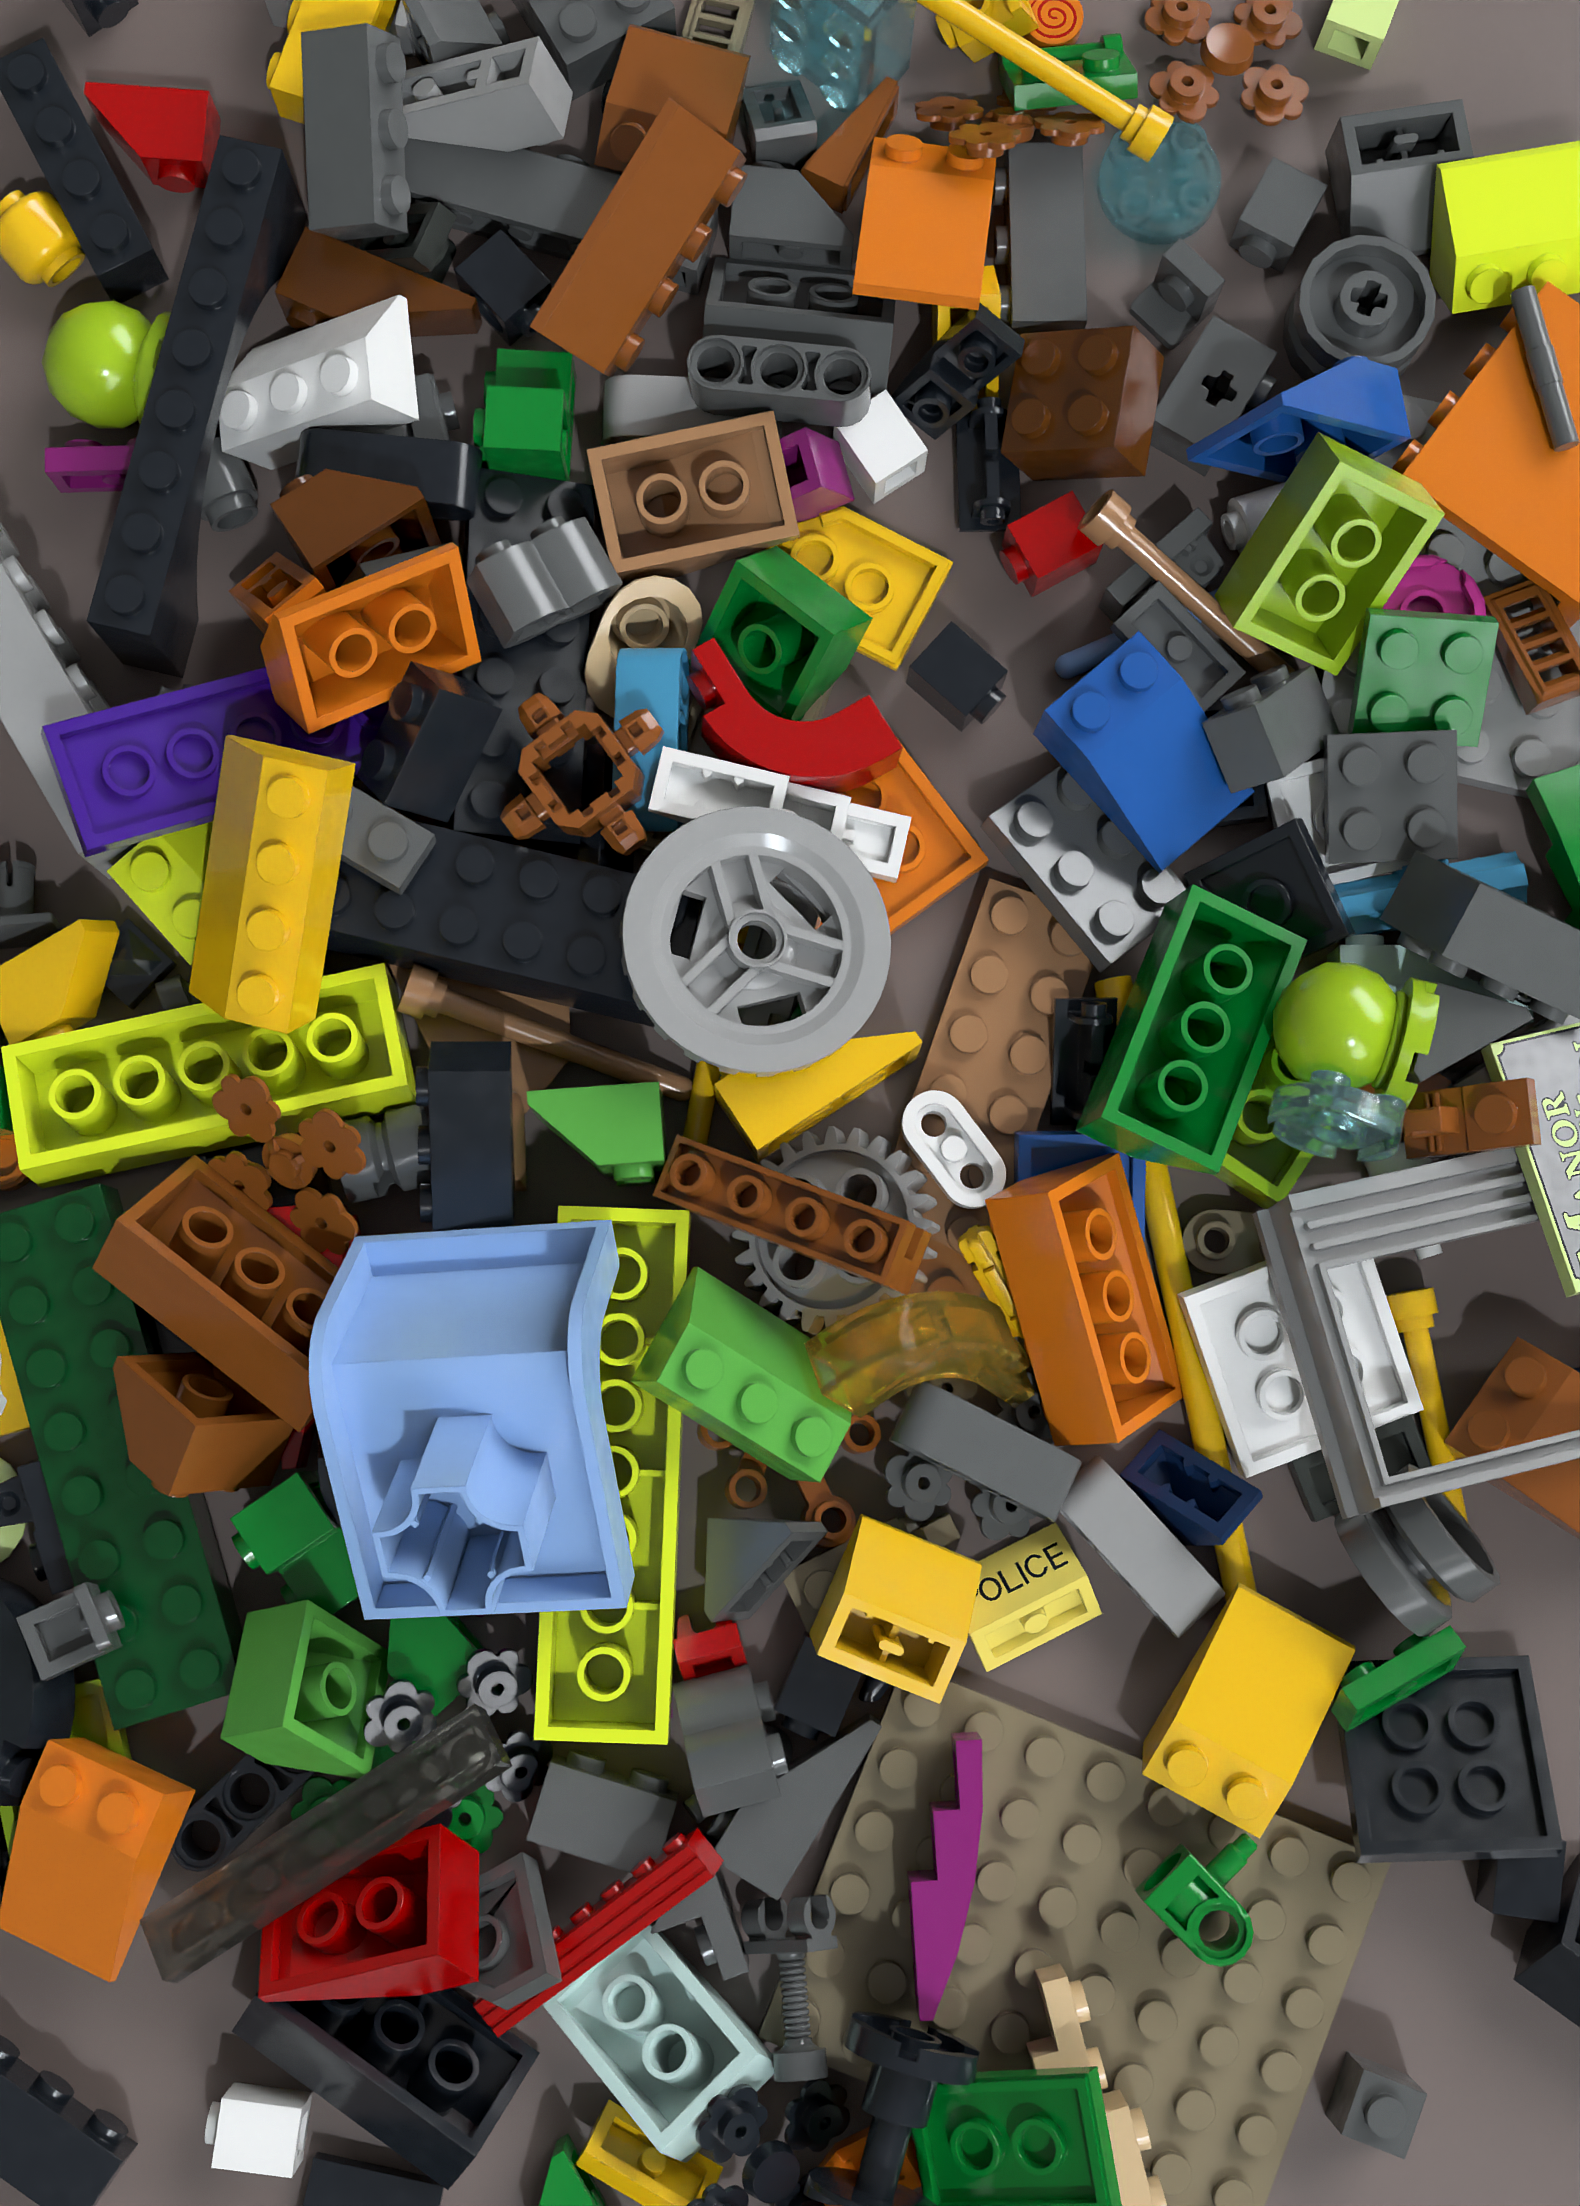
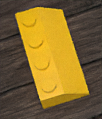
[189,735,356,1034]

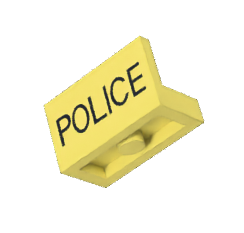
[968,1522,1102,1672]

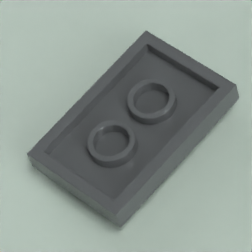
[980,765,1187,974]

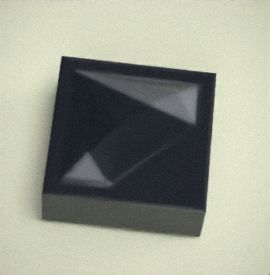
[105,918,177,1010]

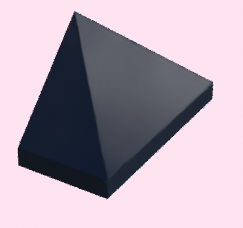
[1119,1429,1263,1546]

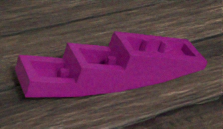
[907,1732,983,2021]

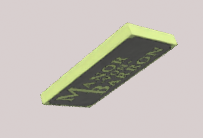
[1481,1022,1580,1298]

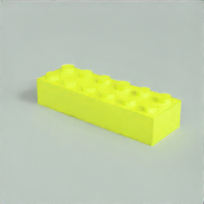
[1,963,416,1189]

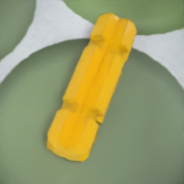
[958,1224,1024,1339]

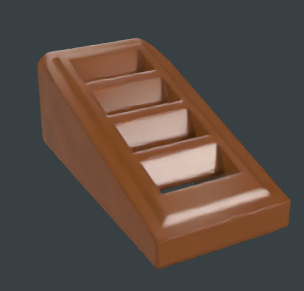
[801,76,899,214]
[1483,580,1580,715]

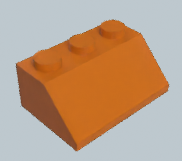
[260,542,482,734]

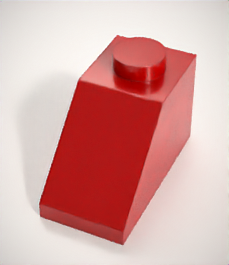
[84,82,221,193]

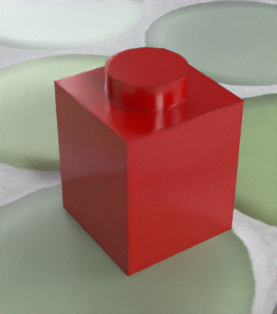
[999,490,1104,597]

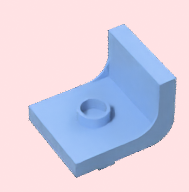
[309,1219,635,1620]

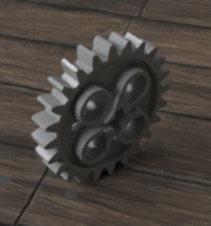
[732,1126,940,1337]

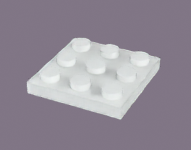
[1177,1259,1424,1478]

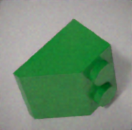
[689,546,873,721]

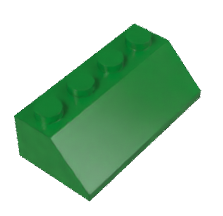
[1075,884,1307,1175]

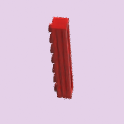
[473,1828,724,2037]

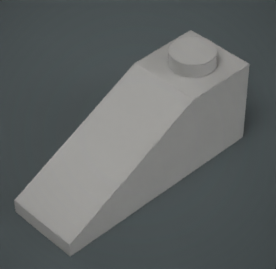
[402,36,573,152]

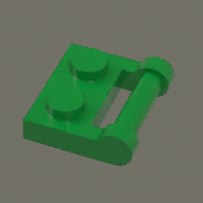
[998,33,1138,111]

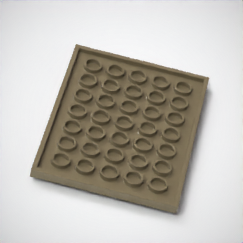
[758,1680,1391,2206]

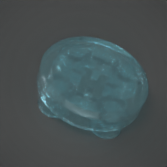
[1097,121,1221,245]

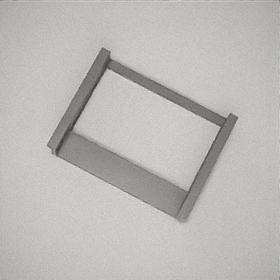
[1252,1148,1580,1520]

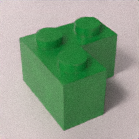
[473,349,577,482]
[230,1470,359,1616]

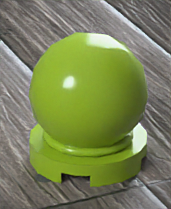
[41,301,171,428]
[1273,962,1439,1112]

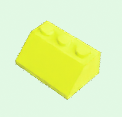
[1429,141,1580,314]

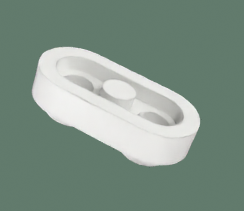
[901,1090,1006,1209]

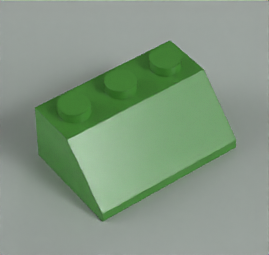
[630,1267,855,1483]

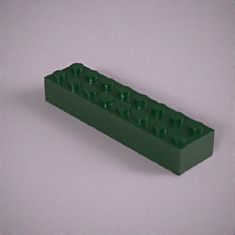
[0,1183,243,1731]

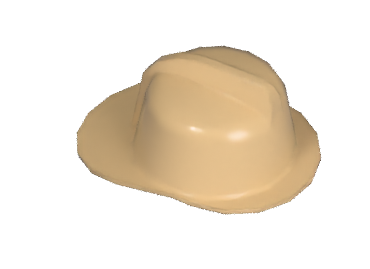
[584,575,703,718]

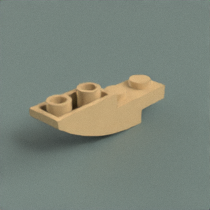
[1026,1963,1167,2206]

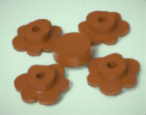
[1144,0,1309,126]
[915,89,1105,158]
[208,1074,366,1255]

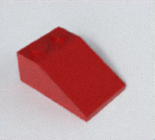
[258,1823,479,2002]

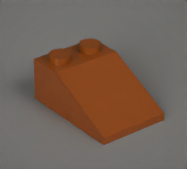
[1444,1336,1580,1539]

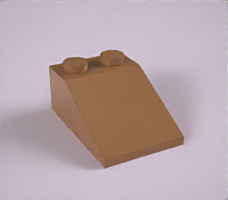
[586,410,800,589]

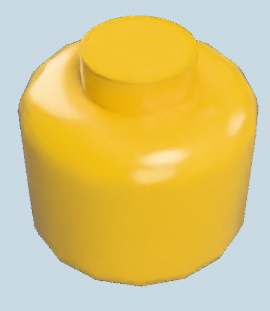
[0,190,85,287]

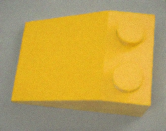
[714,1031,923,1163]
[1142,1582,1356,1839]

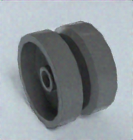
[1283,235,1436,381]
[1334,1464,1500,1637]

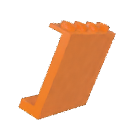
[1392,281,1580,628]

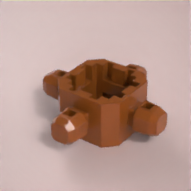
[500,693,664,856]

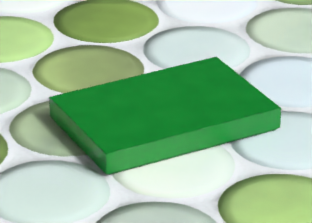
[912,2066,1122,2206]

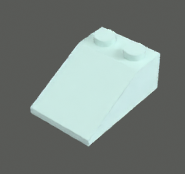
[543,1923,774,2163]

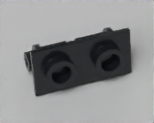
[956,397,1021,532]
[1050,997,1118,1128]

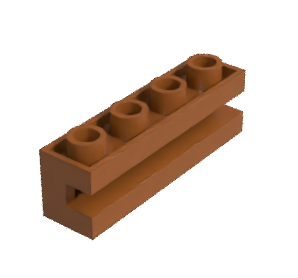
[653,1134,932,1296]

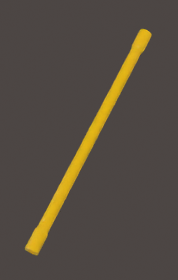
[1094,975,1257,1602]

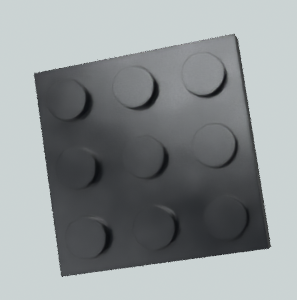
[1334,1655,1564,1863]

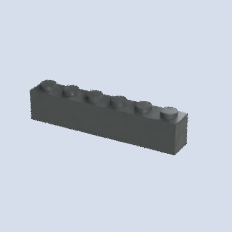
[404,138,718,296]

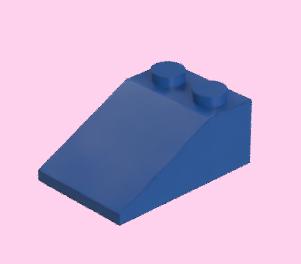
[1186,356,1411,483]
[1033,631,1254,874]

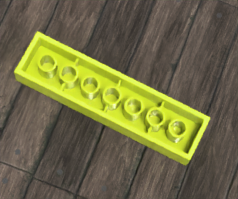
[534,1206,691,1745]

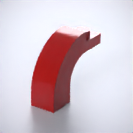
[687,638,903,793]

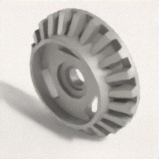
[619,807,891,1077]

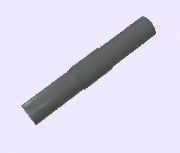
[1510,285,1580,452]

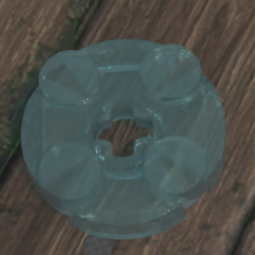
[1267,1070,1406,1162]

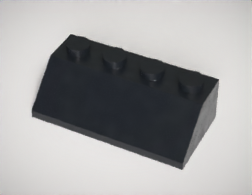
[232,1988,540,2190]

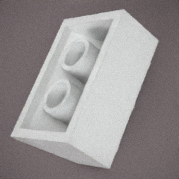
[219,295,419,470]

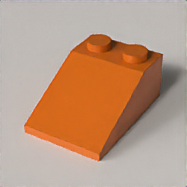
[852,134,996,310]
[0,1737,196,1982]

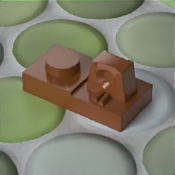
[1401,1078,1542,1160]

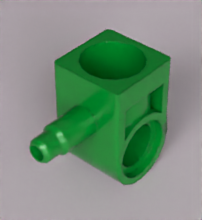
[1135,1833,1257,1967]

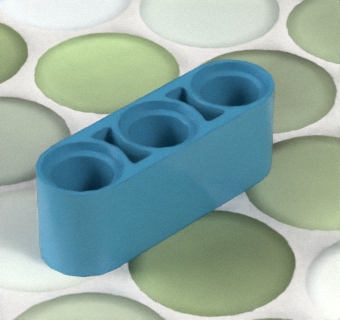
[612,648,689,832]

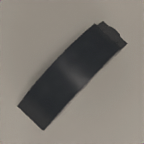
[0,1577,75,1806]

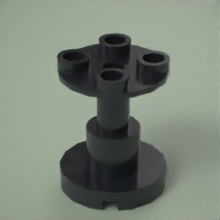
[803,2011,980,2206]

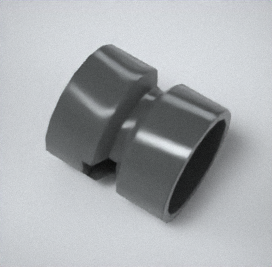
[341,1104,431,1204]

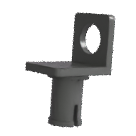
[0,860,63,949]

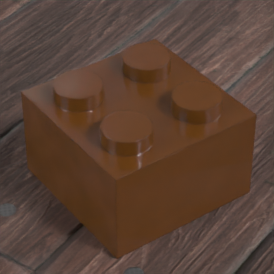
[1001,325,1164,481]

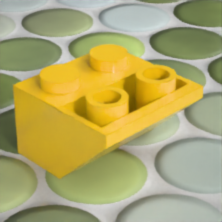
[809,1514,982,1704]

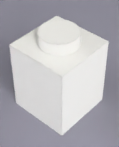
[833,390,928,504]
[205,2082,313,2178]

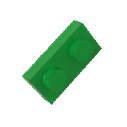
[1331,1625,1466,1732]

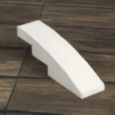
[648,746,912,883]

